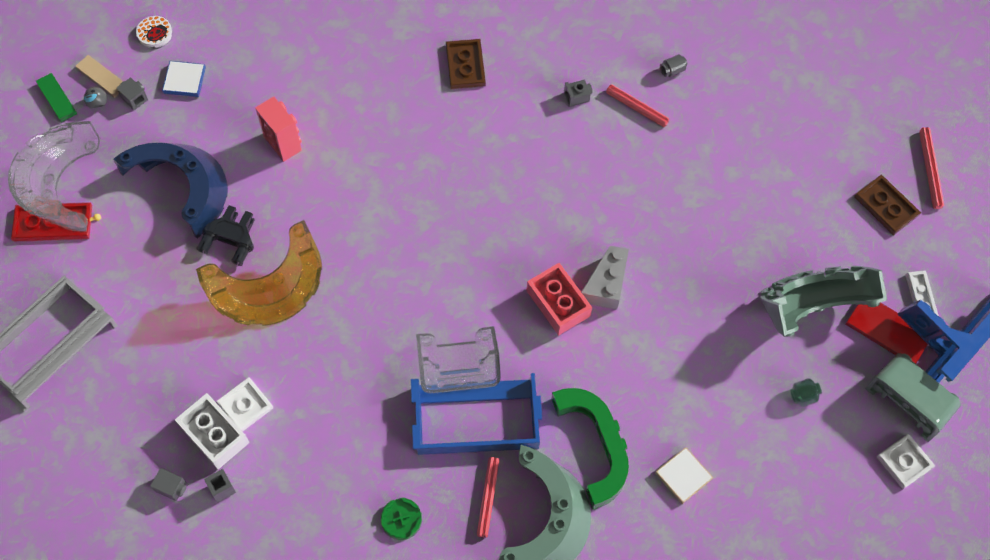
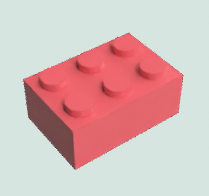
[255,96,302,162]
[526,263,592,336]

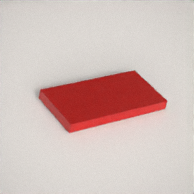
[11,202,92,242]
[845,302,928,364]

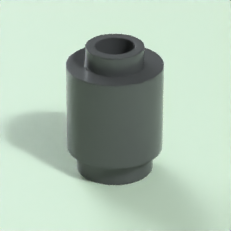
[660,54,687,77]

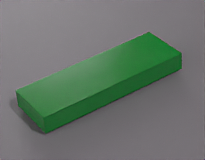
[36,73,77,122]

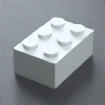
[175,393,250,469]

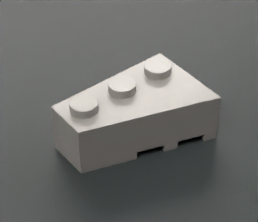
[581,246,629,310]

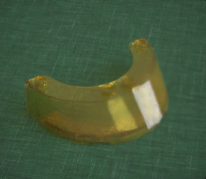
[196,220,322,326]

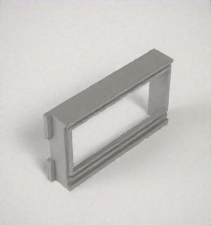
[0,275,118,412]

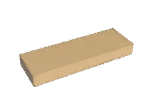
[76,55,123,98]

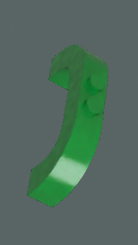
[551,388,629,510]

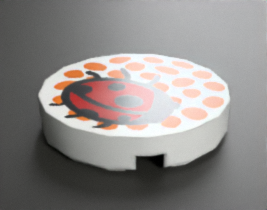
[136,16,172,48]

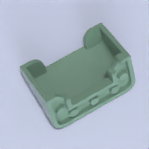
[865,353,961,442]

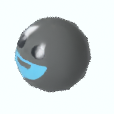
[84,87,107,108]

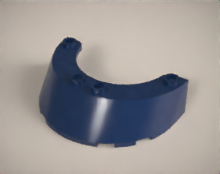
[113,143,228,239]

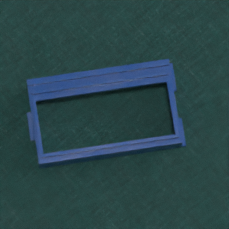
[411,373,542,455]

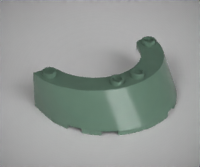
[761,266,887,337]
[499,445,591,560]

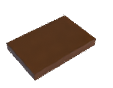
[446,39,486,89]
[854,174,921,236]

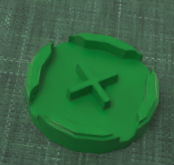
[381,498,422,540]

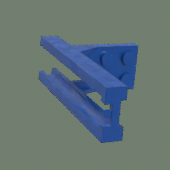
[898,298,990,383]

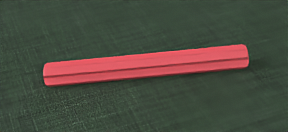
[919,127,944,209]

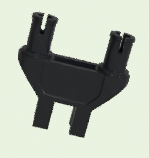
[196,205,255,266]

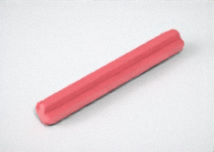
[606,84,669,127]
[477,457,499,538]

